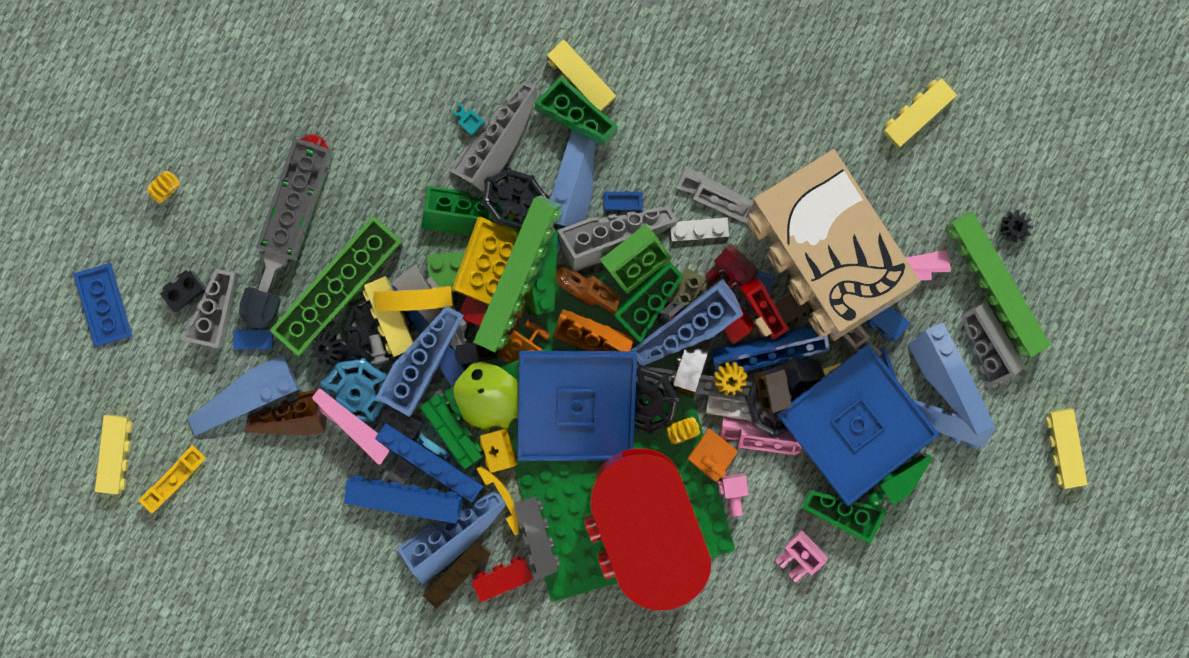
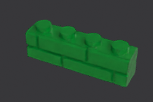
[419,394,483,470]

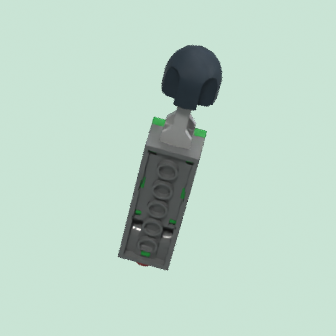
[239,134,334,329]

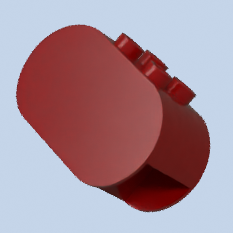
[584,448,711,610]

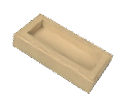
[753,317,772,338]

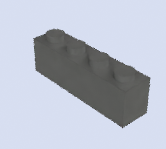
[514,496,560,580]

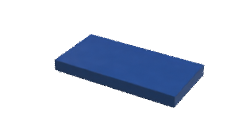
[73,263,133,347]

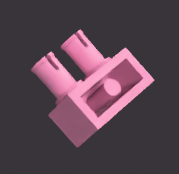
[718,473,749,517]
[775,530,828,582]

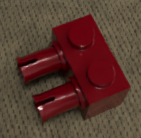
[705,243,758,290]

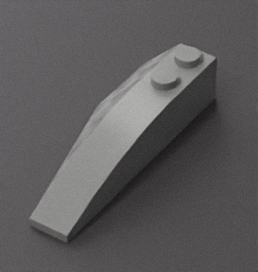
[450,81,538,192]
[557,206,678,272]

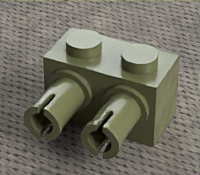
[667,268,707,309]

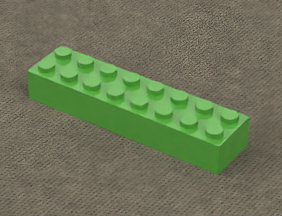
[474,196,563,352]
[946,211,1051,357]
[270,216,403,356]

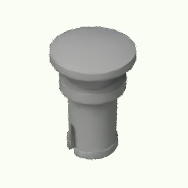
[369,334,390,364]

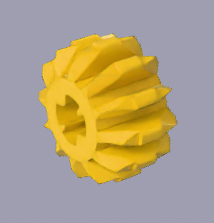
[147,171,180,203]
[714,362,747,396]
[666,417,700,444]

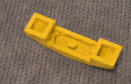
[374,286,453,311]
[138,445,206,514]
[477,466,519,535]

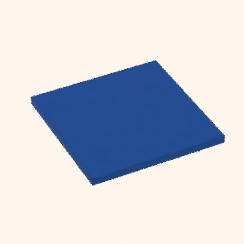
[777,343,940,506]
[517,351,637,461]

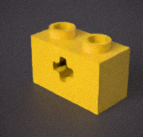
[480,428,518,473]

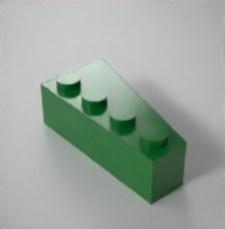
[535,76,618,147]
[514,231,558,315]
[612,261,683,343]
[799,491,888,544]

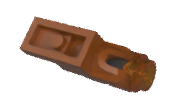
[554,267,621,314]

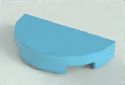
[416,433,451,459]

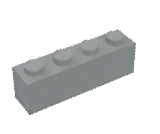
[181,269,239,348]
[961,301,1026,388]

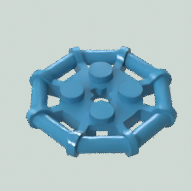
[320,358,387,423]

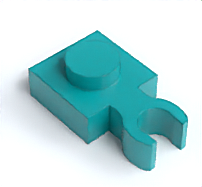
[452,103,485,137]

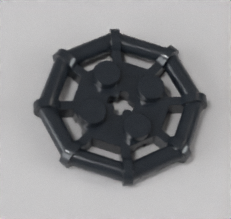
[481,167,549,232]
[341,297,413,359]
[634,365,680,434]
[745,365,804,437]

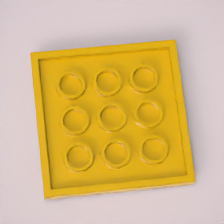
[452,217,526,318]

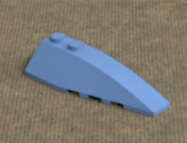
[550,130,595,227]
[630,279,743,365]
[376,306,464,417]
[909,322,995,436]
[187,354,300,436]
[913,399,996,450]
[397,491,506,584]

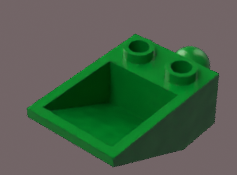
[868,453,933,506]

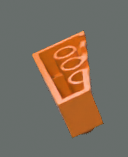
[552,309,635,351]

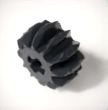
[999,210,1033,243]
[310,332,345,365]

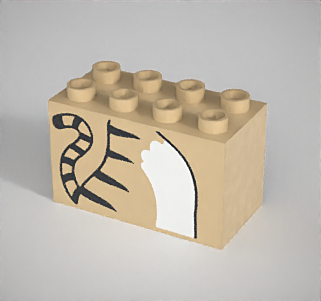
[747,149,921,342]

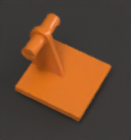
[497,319,551,364]
[687,428,738,482]

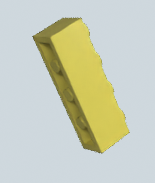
[547,40,616,111]
[882,78,957,148]
[363,276,414,357]
[1045,408,1088,489]
[95,415,133,494]

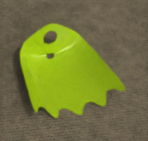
[453,362,519,433]

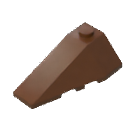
[245,390,327,436]

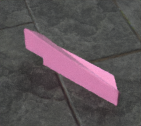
[906,250,951,280]
[312,388,390,465]
[720,416,802,455]

